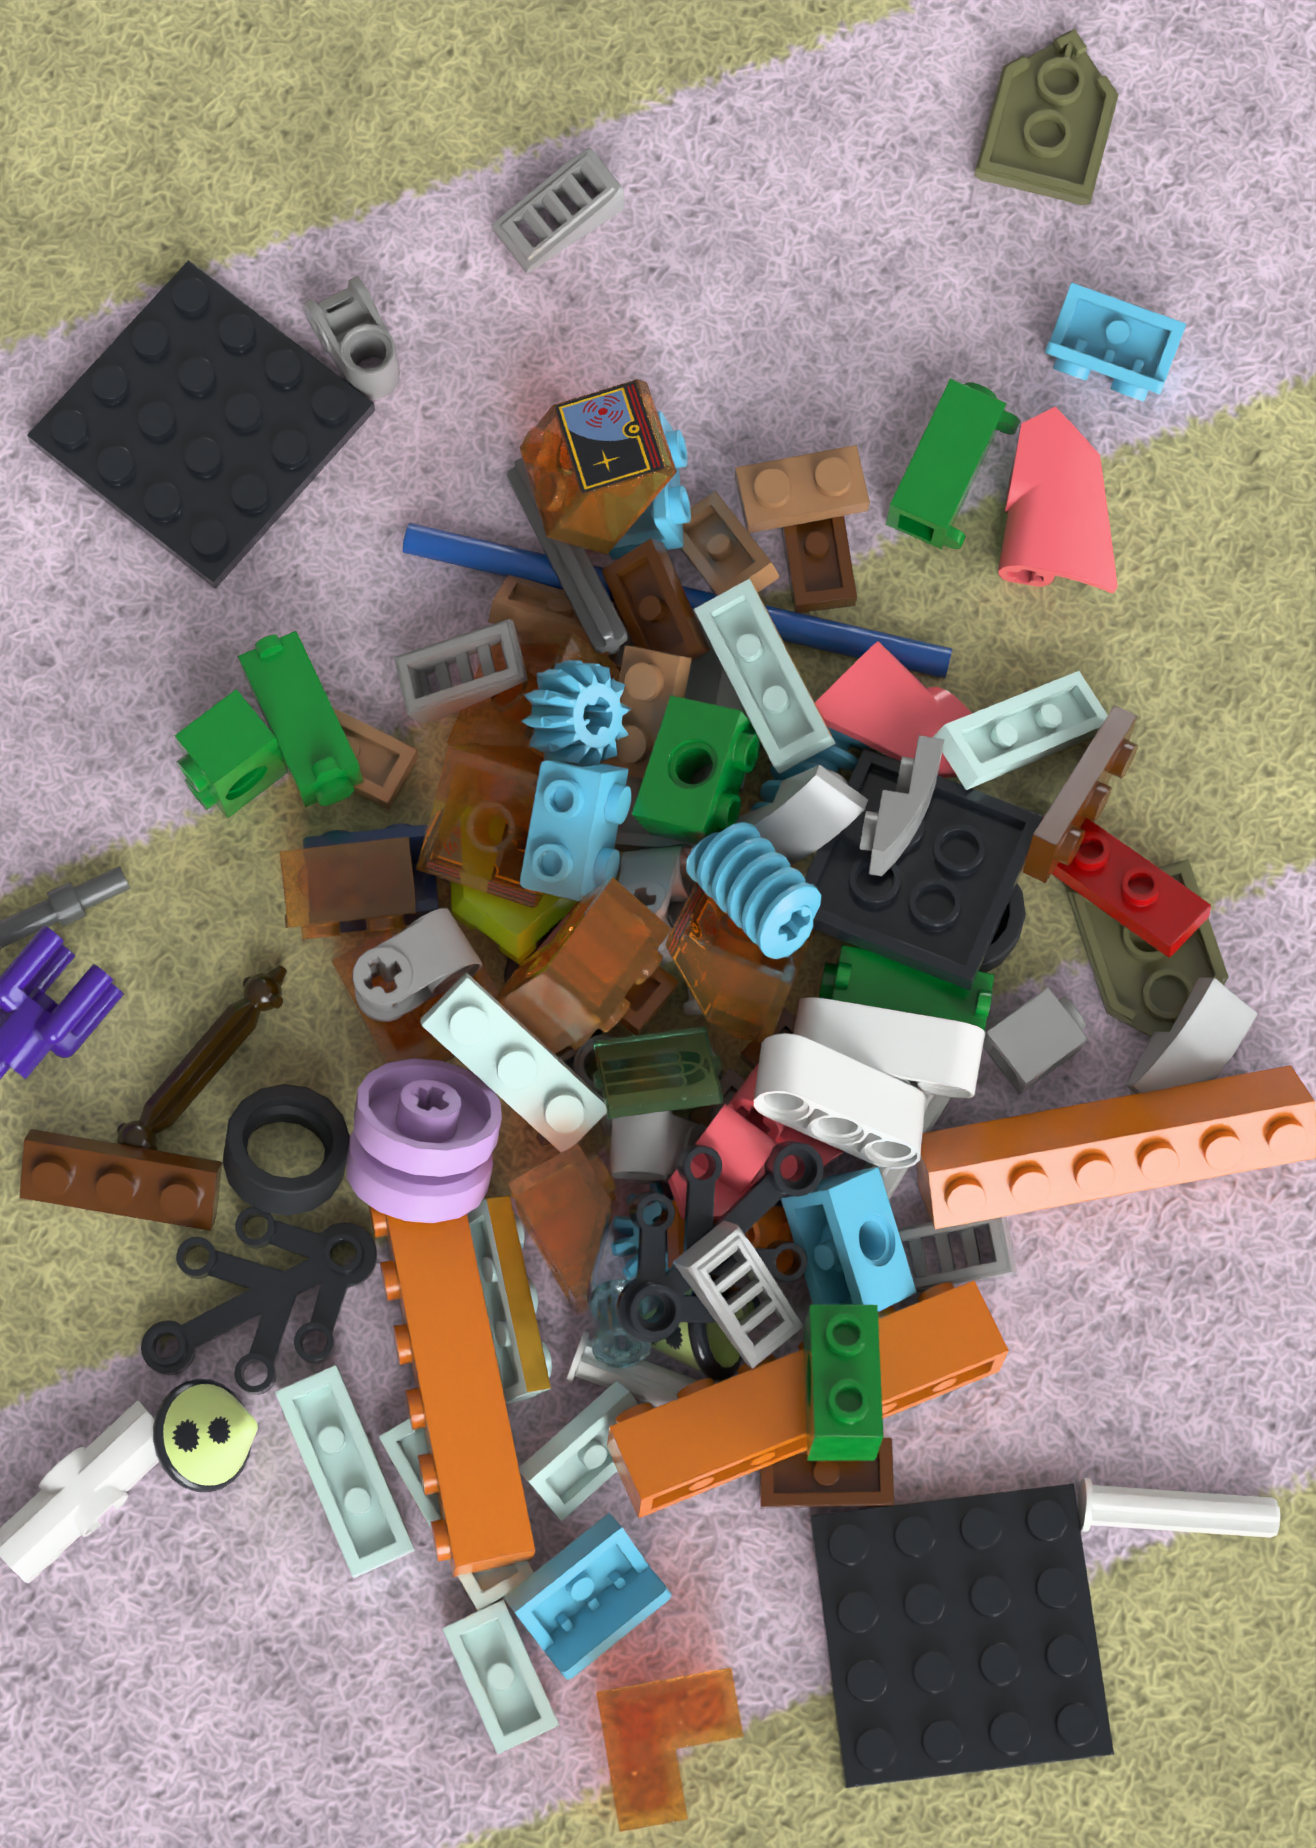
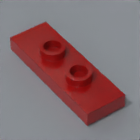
[1043,817,1211,958]

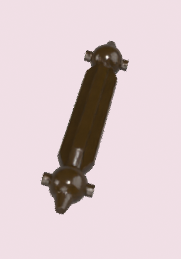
[117,965,287,1150]

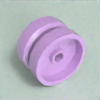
[346,1058,502,1223]

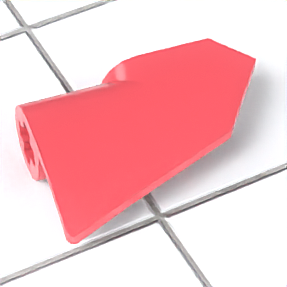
[998,406,1117,593]
[815,641,972,778]
[668,1063,844,1220]

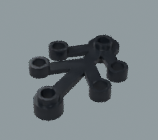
[616,1141,824,1343]
[141,1207,377,1395]

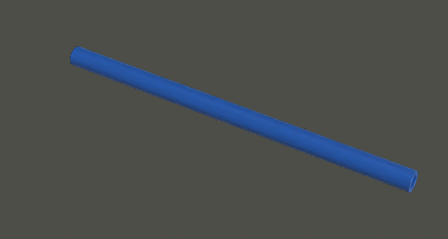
[402,523,952,679]

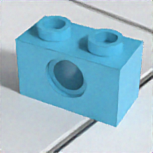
[781,1167,917,1312]

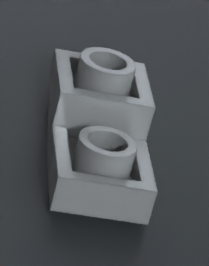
[860,735,944,876]
[737,765,868,866]
[1125,978,1258,1094]

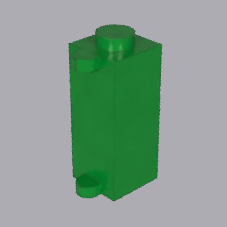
[885,379,1020,550]
[238,631,364,808]
[818,945,995,1032]

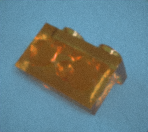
[279,837,418,940]

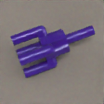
[0,925,124,1080]

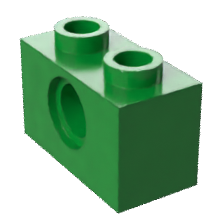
[174,689,288,818]
[631,695,760,845]
[803,1305,884,1461]

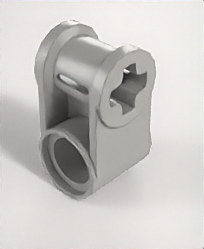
[302,276,400,400]
[611,843,700,966]
[353,908,483,1022]
[609,1106,706,1184]

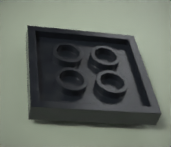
[805,747,1043,991]

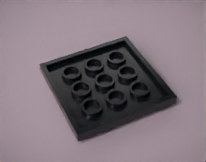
[27,260,375,589]
[810,1483,1114,1788]

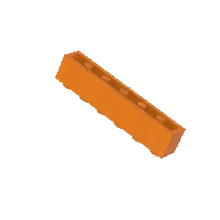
[916,1065,1316,1229]
[368,1205,536,1577]
[607,1281,1009,1519]

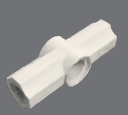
[0,1401,159,1583]

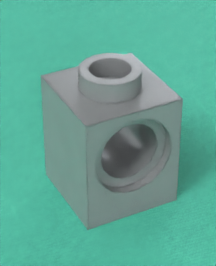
[983,988,1088,1095]

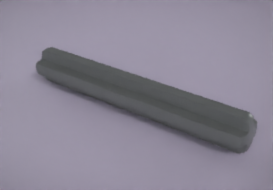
[507,457,628,654]

